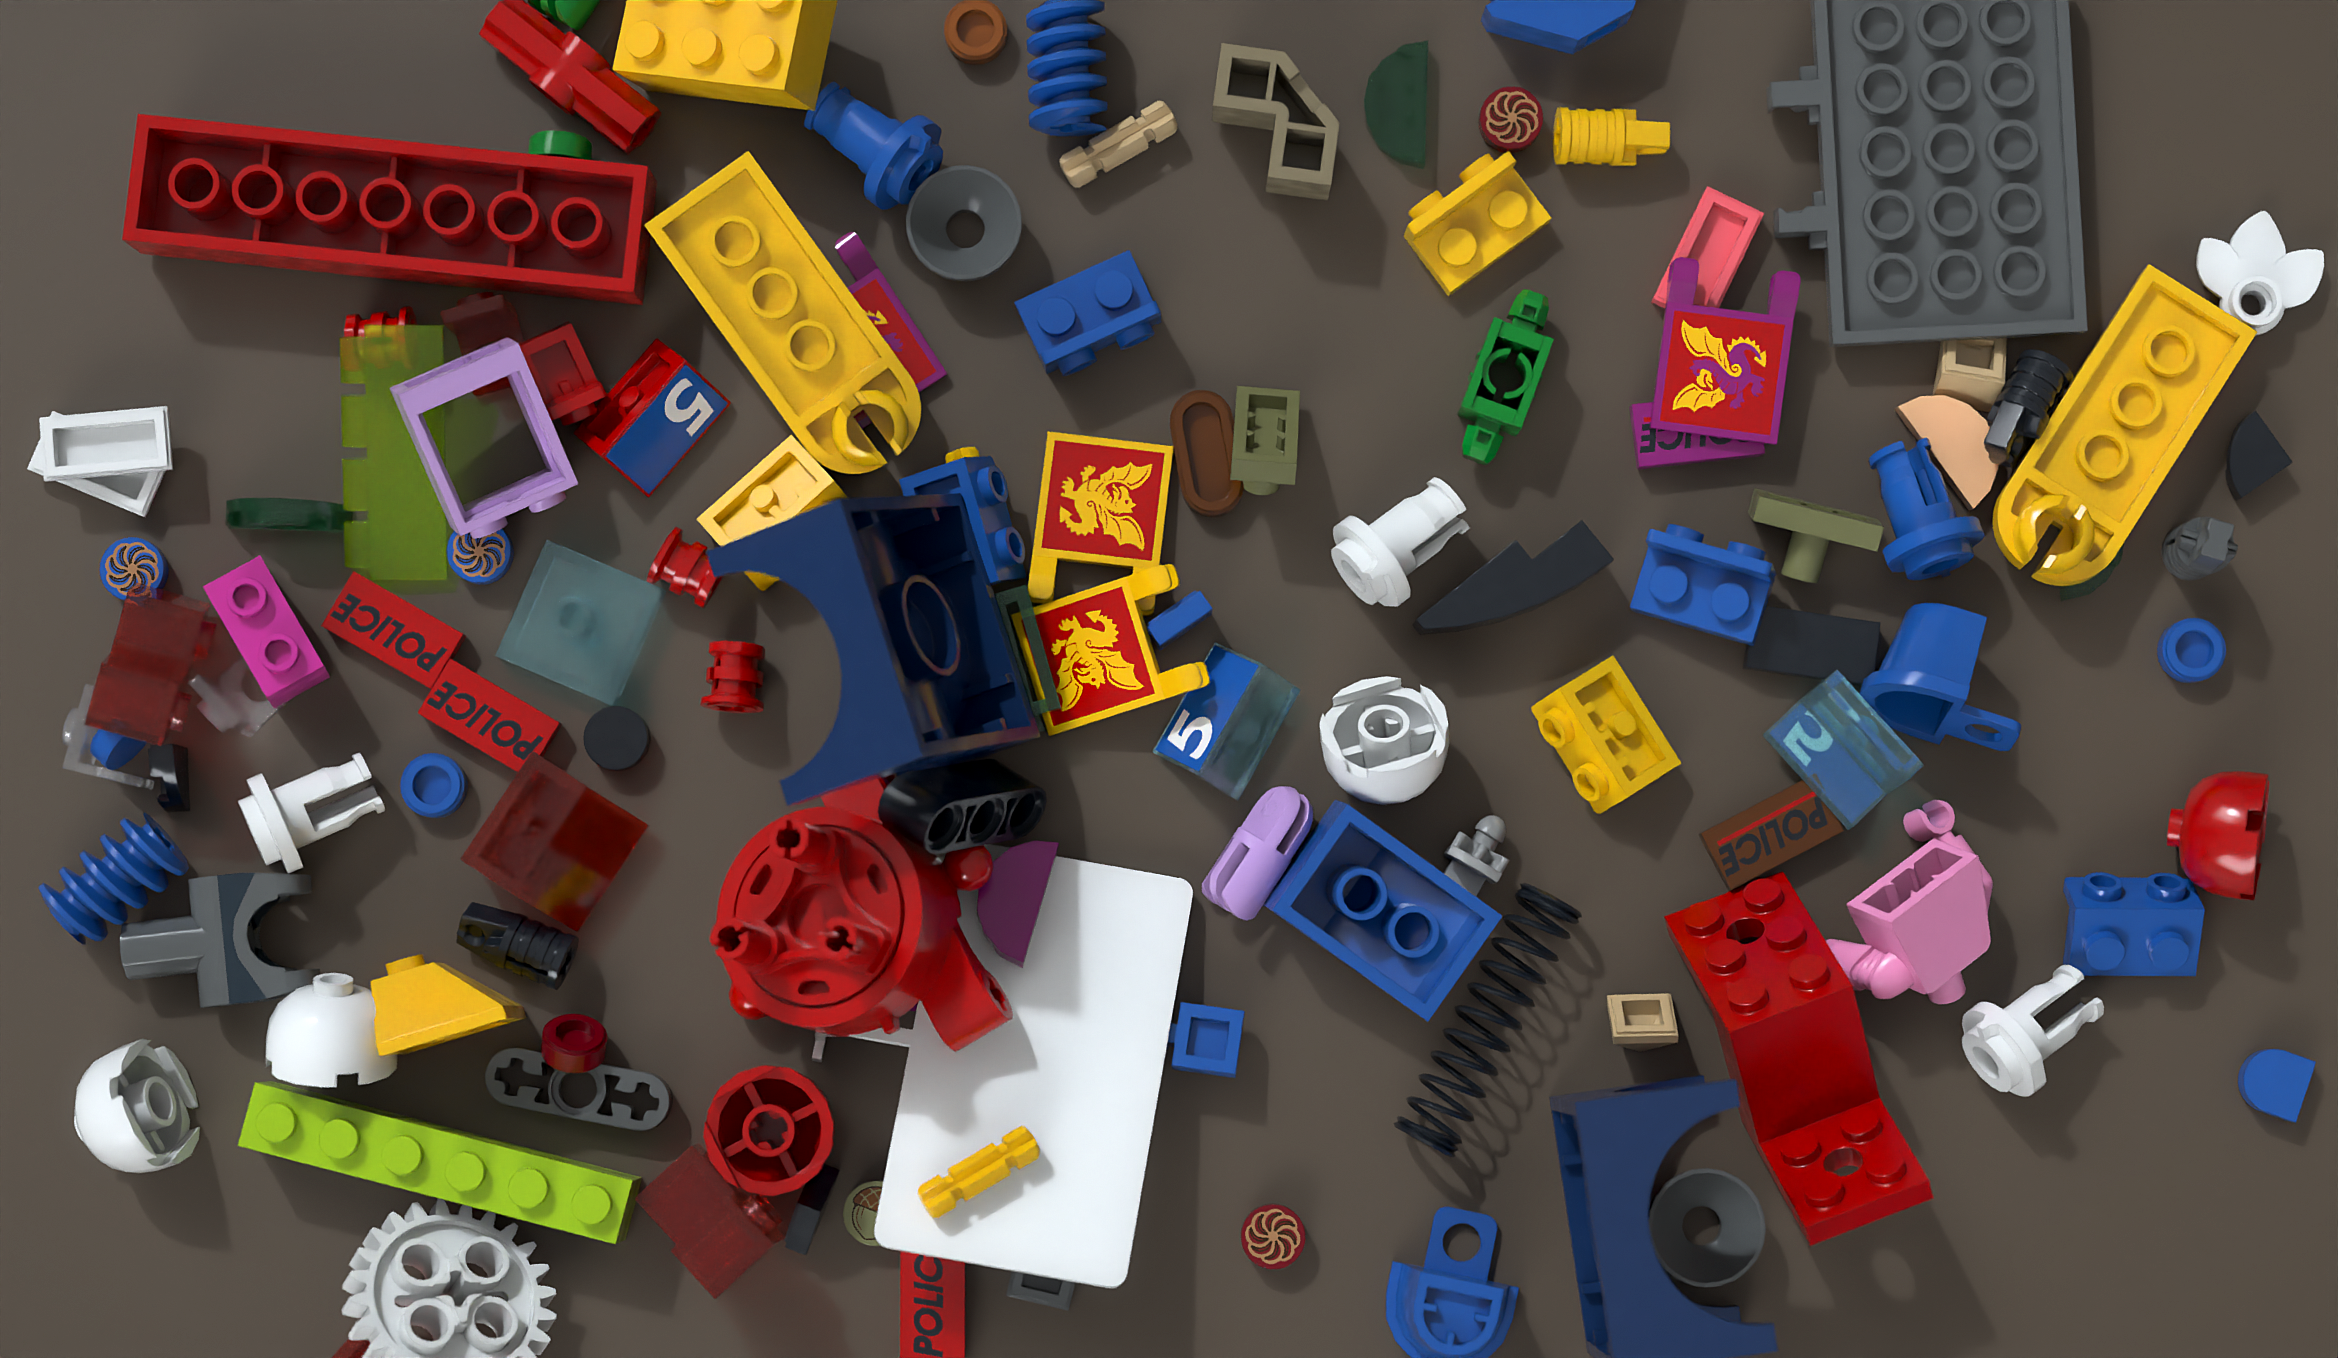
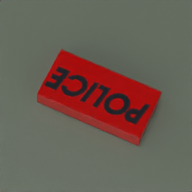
[321,571,467,689]
[417,658,562,779]
[900,1251,966,1358]

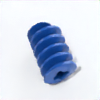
[1026,0,1108,137]
[38,812,189,945]

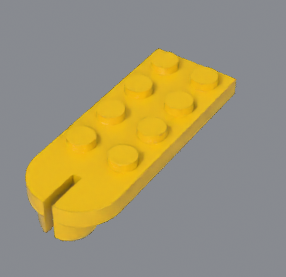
[644,151,921,474]
[1992,264,2257,586]

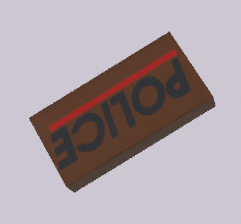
[1698,774,1844,891]

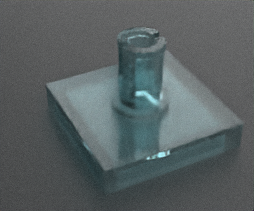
[495,540,666,706]

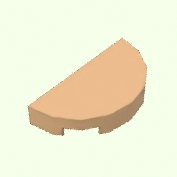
[1894,395,1999,511]

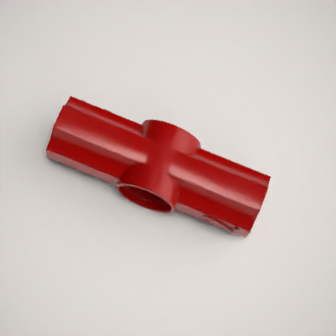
[478,0,662,155]

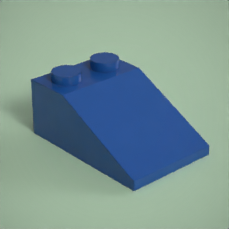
[1263,800,1503,1021]

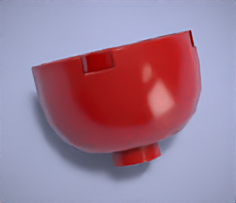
[2167,771,2269,901]
[703,1065,836,1196]

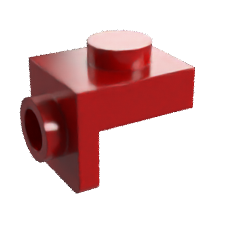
[519,321,607,426]

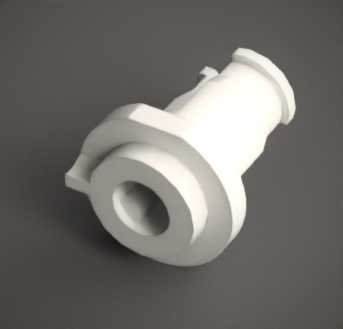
[1331,477,1470,607]
[238,752,385,874]
[1962,965,2104,1097]

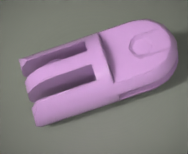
[1202,786,1313,921]

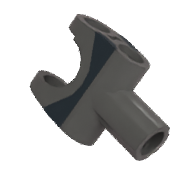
[120,872,320,1008]

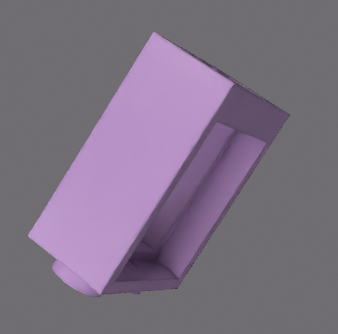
[389,337,578,539]

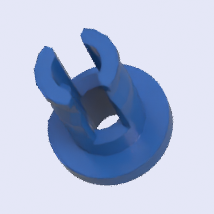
[804,81,943,210]
[1868,438,1985,580]

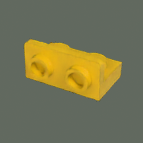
[1403,151,1551,296]
[696,435,848,591]
[1531,655,1681,814]

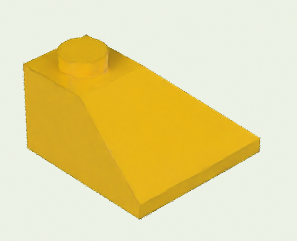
[371,954,526,1056]

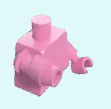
[1826,800,1993,1004]

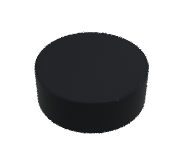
[583,706,650,771]

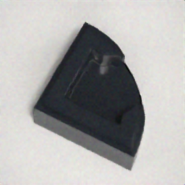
[2225,411,2293,500]
[148,744,190,812]
[784,1164,840,1255]

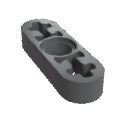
[485,1048,673,1131]

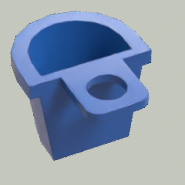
[1860,603,2022,751]
[1385,1206,1519,1358]

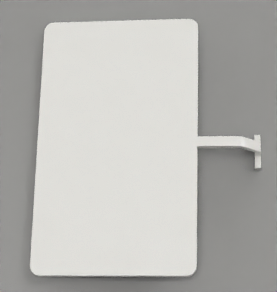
[812,844,1193,1288]

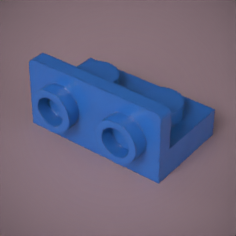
[1014,250,1161,376]
[899,456,1026,585]
[1630,524,1776,646]

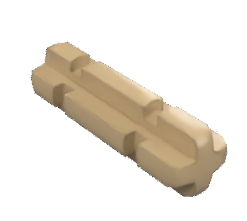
[1060,101,1177,188]

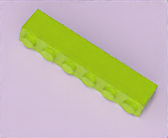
[238,1081,642,1244]

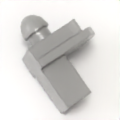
[1442,815,1509,896]

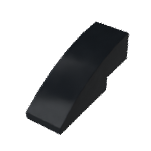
[1412,520,1614,635]

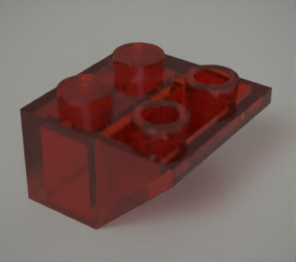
[460,751,650,932]

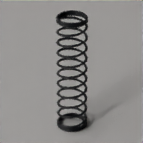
[1394,883,1582,1158]

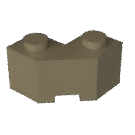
[1212,43,1340,200]

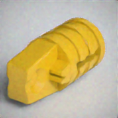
[1553,107,1670,166]

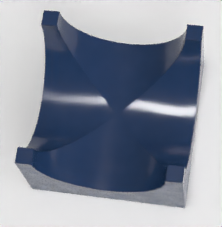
[706,493,1041,806]
[1549,1075,1778,1358]

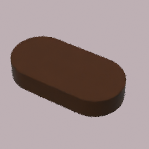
[1170,390,1244,517]

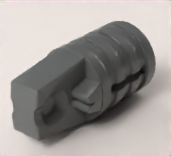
[2161,516,2238,580]

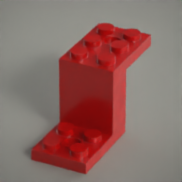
[1664,871,1933,1246]

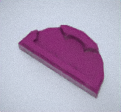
[977,841,1059,968]

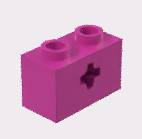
[203,556,330,708]

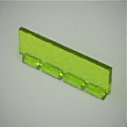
[339,324,448,580]

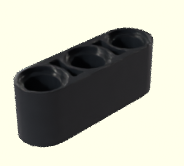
[878,759,1047,854]

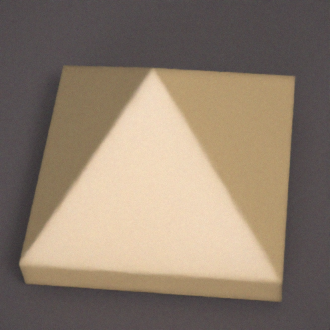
[1607,993,1678,1052]

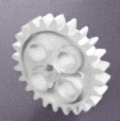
[342,1198,557,1358]

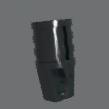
[1984,349,2073,468]
[456,902,579,990]

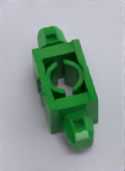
[1457,289,1554,465]

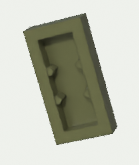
[1230,386,1300,495]
[1748,488,1884,583]

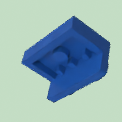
[2063,872,2205,976]

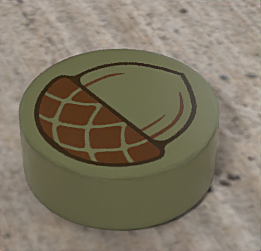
[843,1180,883,1246]

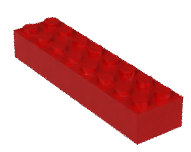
[122,114,657,305]

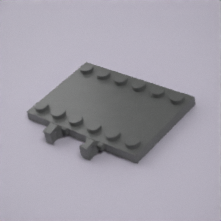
[1766,0,2088,347]

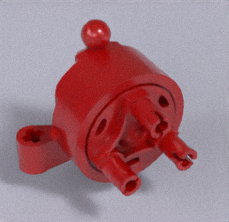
[710,774,1013,1052]

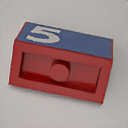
[573,338,731,498]

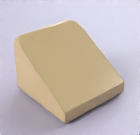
[1933,338,2007,412]

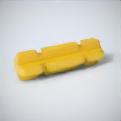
[918,1126,1040,1218]

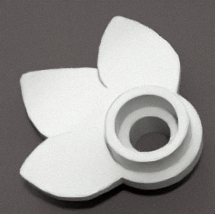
[2196,211,2324,336]

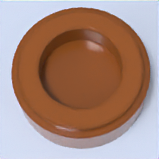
[944,0,1008,65]

